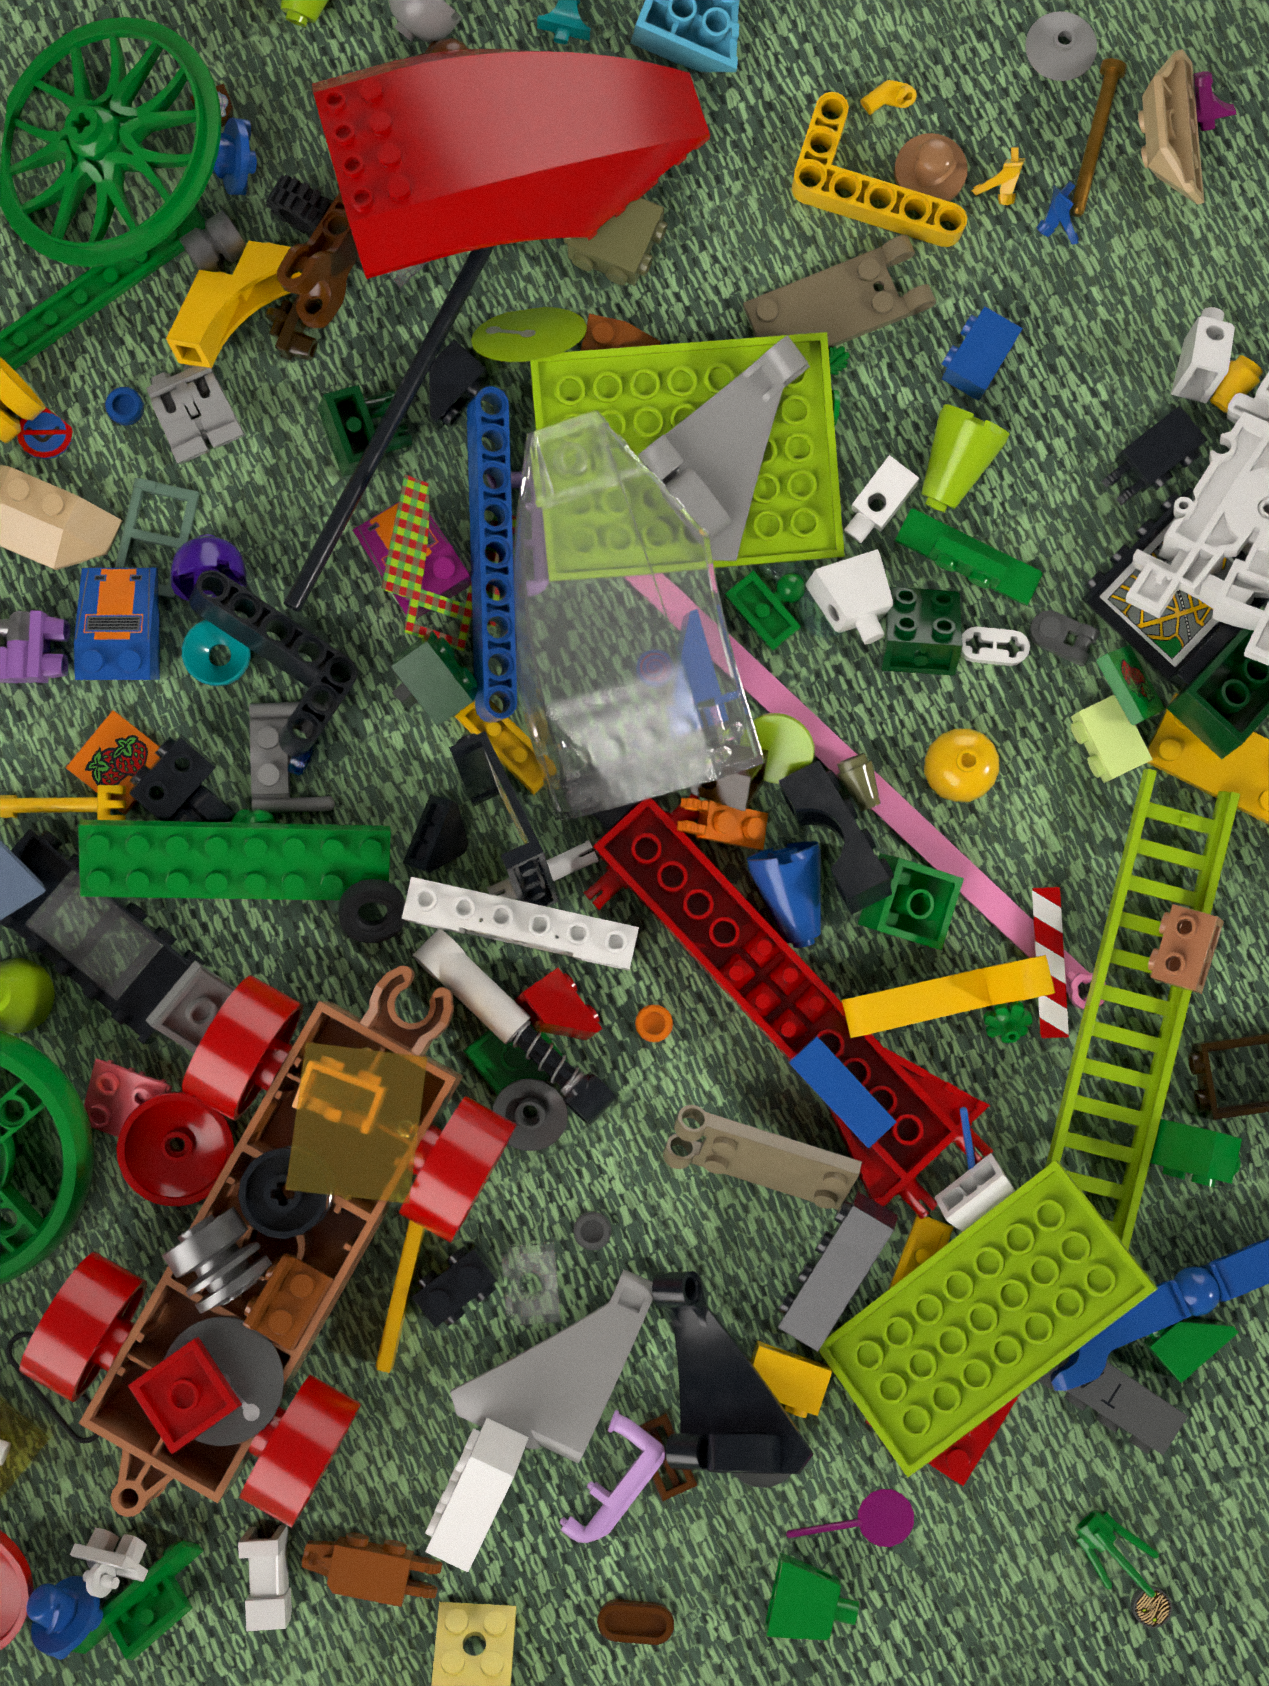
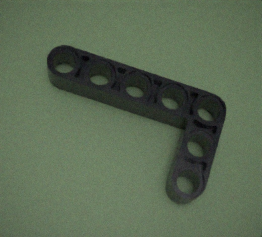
[189,570,358,757]

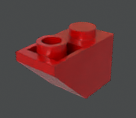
[514,968,603,1040]

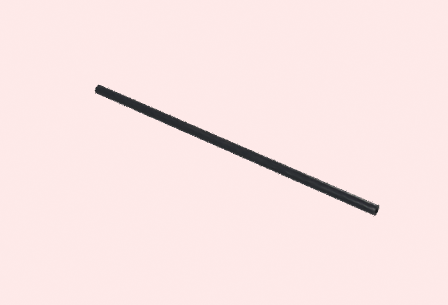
[283,246,495,612]

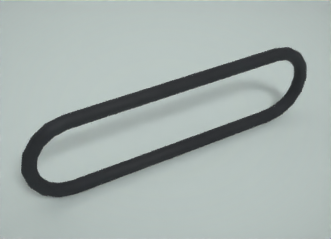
[6,1332,99,1444]

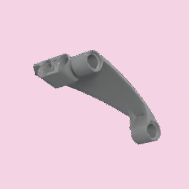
[638,335,810,561]
[450,1269,653,1463]

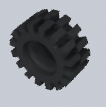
[266,175,331,237]

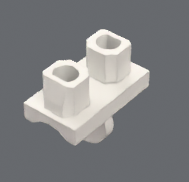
[70,1528,148,1598]

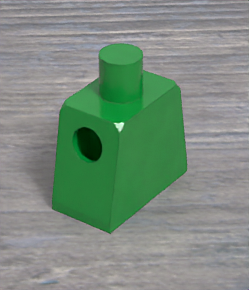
[764,1553,859,1640]

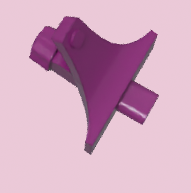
[1193,71,1237,131]

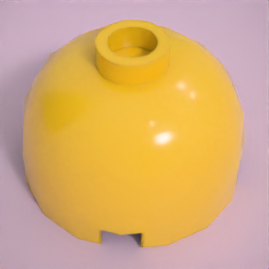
[924,729,999,802]

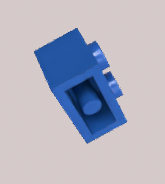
[942,306,1023,401]

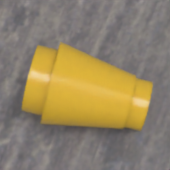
[1210,355,1263,413]

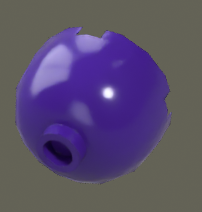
[170,534,247,601]

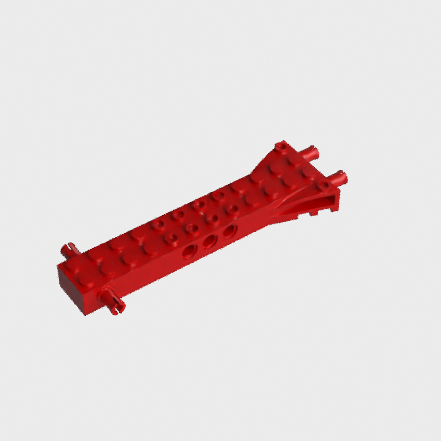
[583,793,993,1219]

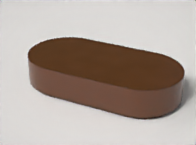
[597,1599,674,1645]

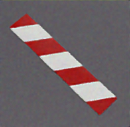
[1032,887,1069,1038]

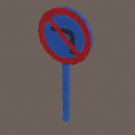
[17,407,73,460]

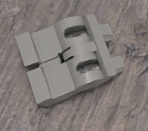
[146,364,246,465]

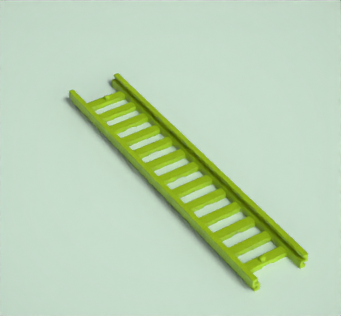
[1045,768,1240,1250]

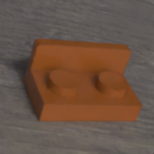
[243,1253,334,1351]

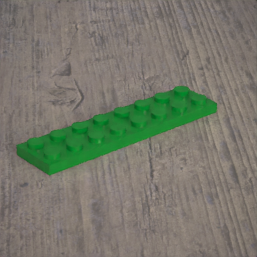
[78,819,391,900]

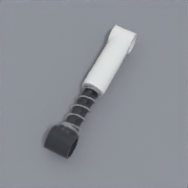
[412,928,617,1126]

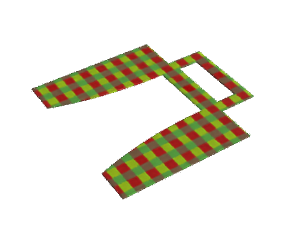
[381,474,518,652]

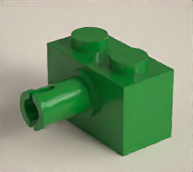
[1150,1119,1242,1187]

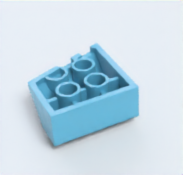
[630,0,740,72]

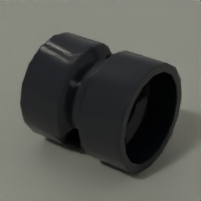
[167,784,236,822]

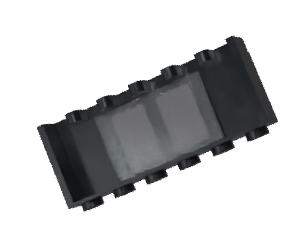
[0,829,206,1044]

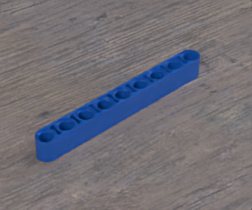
[467,386,517,723]

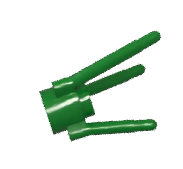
[1075,1510,1159,1598]

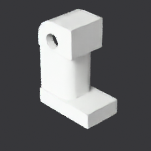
[238,1525,292,1631]

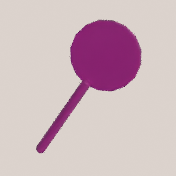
[786,1489,914,1547]

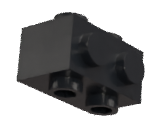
[129,734,216,821]
[412,1245,499,1328]

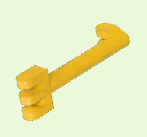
[0,785,126,820]

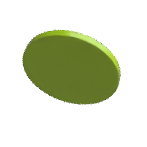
[741,713,815,784]

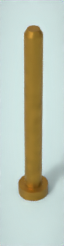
[1070,58,1127,218]

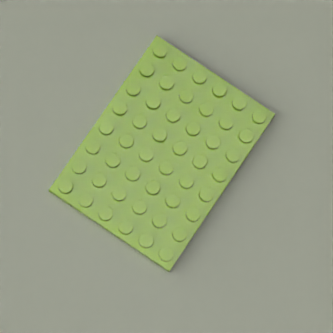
[530,332,845,582]

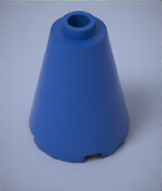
[747,841,821,948]

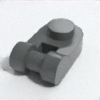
[1029,610,1100,666]

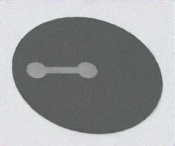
[164,1317,284,1446]

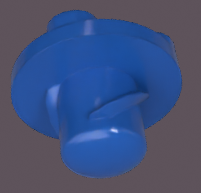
[212,118,257,195]
[26,1576,103,1660]

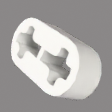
[960,627,1030,666]

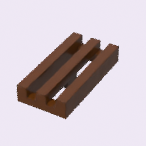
[638,1413,697,1502]

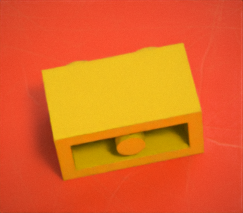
[750,1341,832,1418]

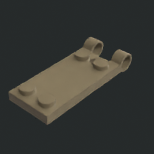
[743,235,936,349]
[663,1105,862,1210]

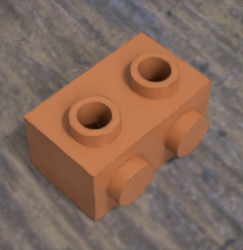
[1148,904,1224,994]

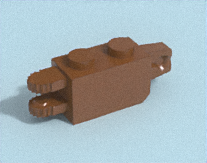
[302,1532,442,1607]

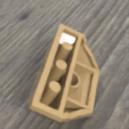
[1138,49,1204,204]
[0,465,123,570]

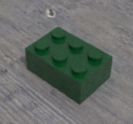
[1167,628,1269,759]

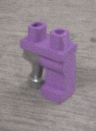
[0,610,70,683]

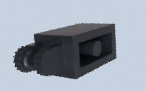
[1101,405,1208,505]

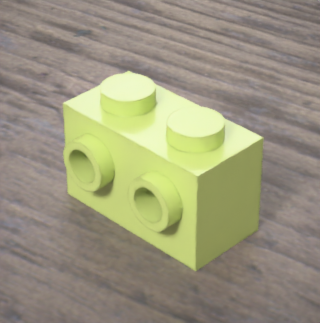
[1071,695,1153,783]

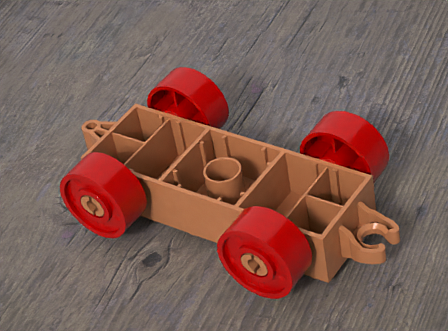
[19,966,517,1528]

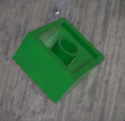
[858,853,964,951]

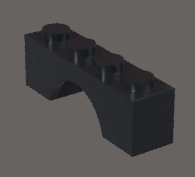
[779,760,894,915]

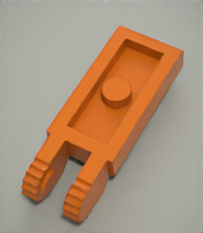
[677,798,768,850]

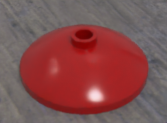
[117,1092,234,1206]

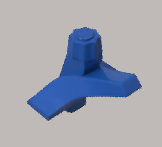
[1036,181,1079,245]

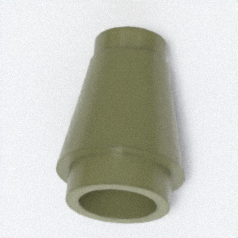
[837,753,881,811]

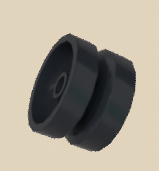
[238,1145,336,1239]

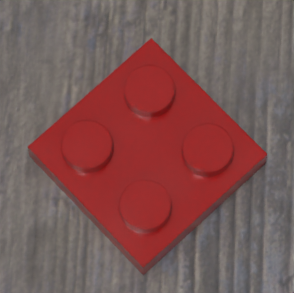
[128,1337,242,1454]

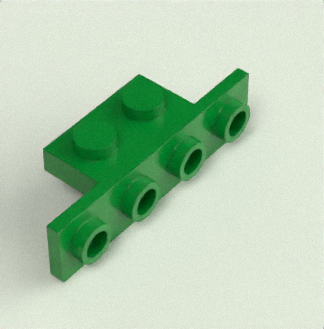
[895,508,1043,606]
[71,1540,204,1660]

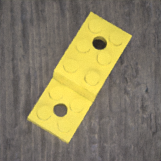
[431,1602,516,1686]

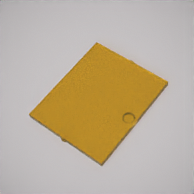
[286,1043,427,1204]

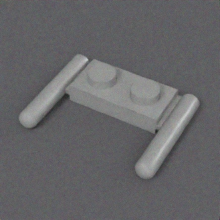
[249,701,335,813]

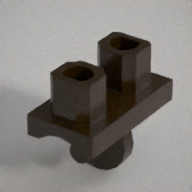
[265,294,326,361]

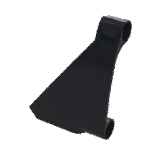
[652,1271,814,1474]

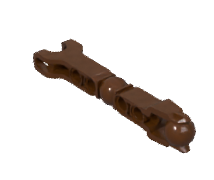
[277,38,468,328]

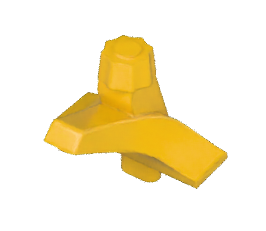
[971,147,1025,205]

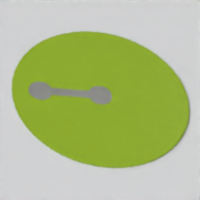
[471,307,587,362]

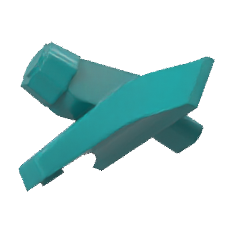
[537,0,591,45]

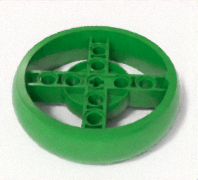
[0,1031,94,1285]

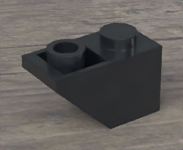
[429,339,488,431]

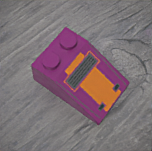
[352,502,471,619]

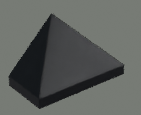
[403,794,469,873]

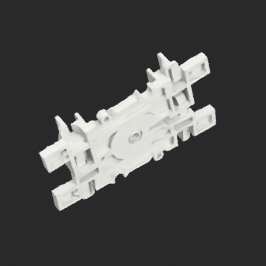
[1126,372,1269,666]

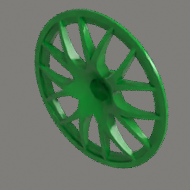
[0,17,221,268]

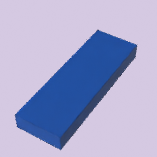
[788,1036,896,1149]

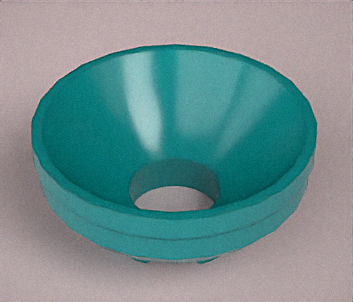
[182,620,251,686]

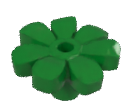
[983,1001,1032,1043]

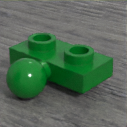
[725,570,806,652]

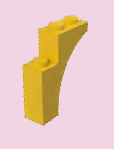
[166,241,301,369]

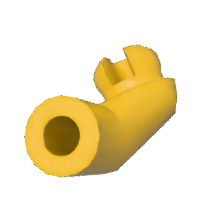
[860,80,917,115]

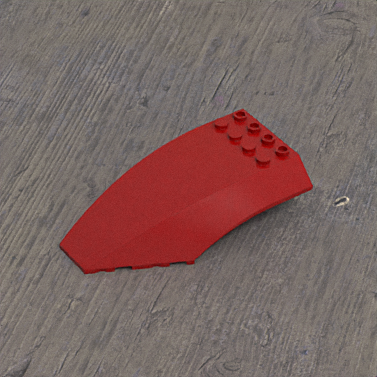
[312,49,710,279]

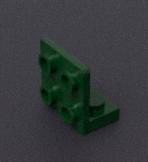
[881,587,963,676]

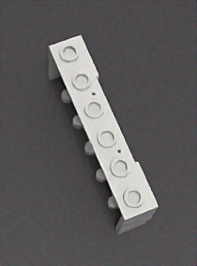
[402,877,639,971]

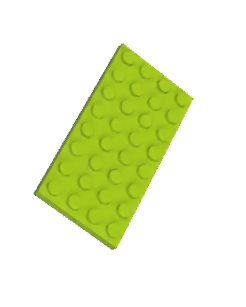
[819,1160,1158,1477]

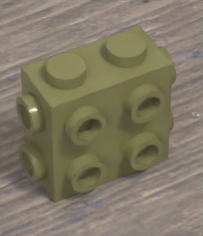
[564,197,668,286]

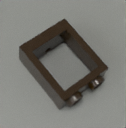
[1188,1033,1269,1120]

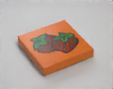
[66,710,160,815]

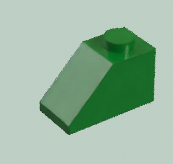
[1143,1318,1239,1383]

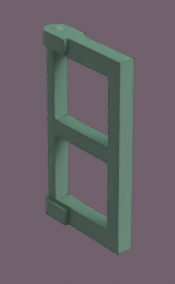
[115,478,200,599]

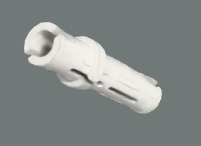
[487,840,598,900]

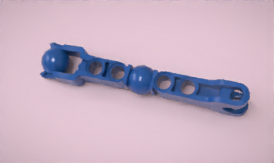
[1050,1237,1269,1391]

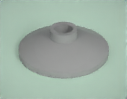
[1025,11,1097,81]

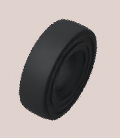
[338,879,406,943]

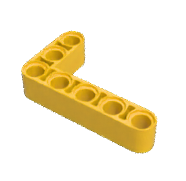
[791,92,967,247]
[842,955,1055,1038]

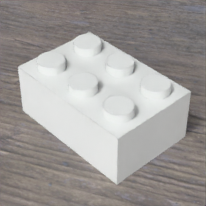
[425,1418,529,1572]

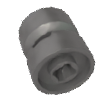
[179,210,246,272]

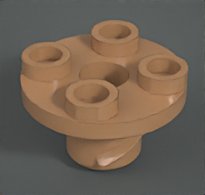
[893,133,968,201]

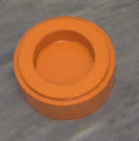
[635,1005,673,1042]

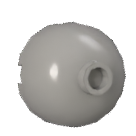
[389,0,462,42]

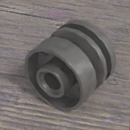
[162,1206,272,1314]

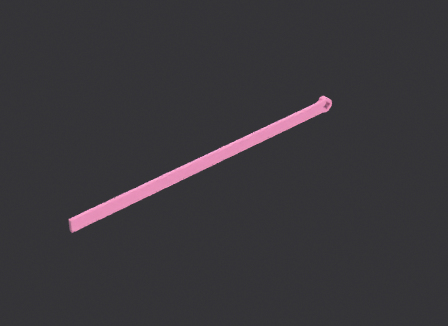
[624,573,1106,1009]

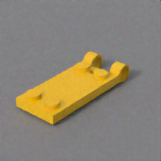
[1147,693,1269,825]

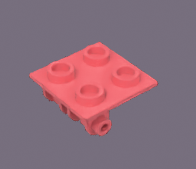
[84,1058,172,1137]

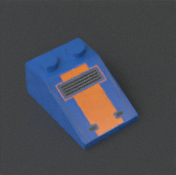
[74,568,160,680]

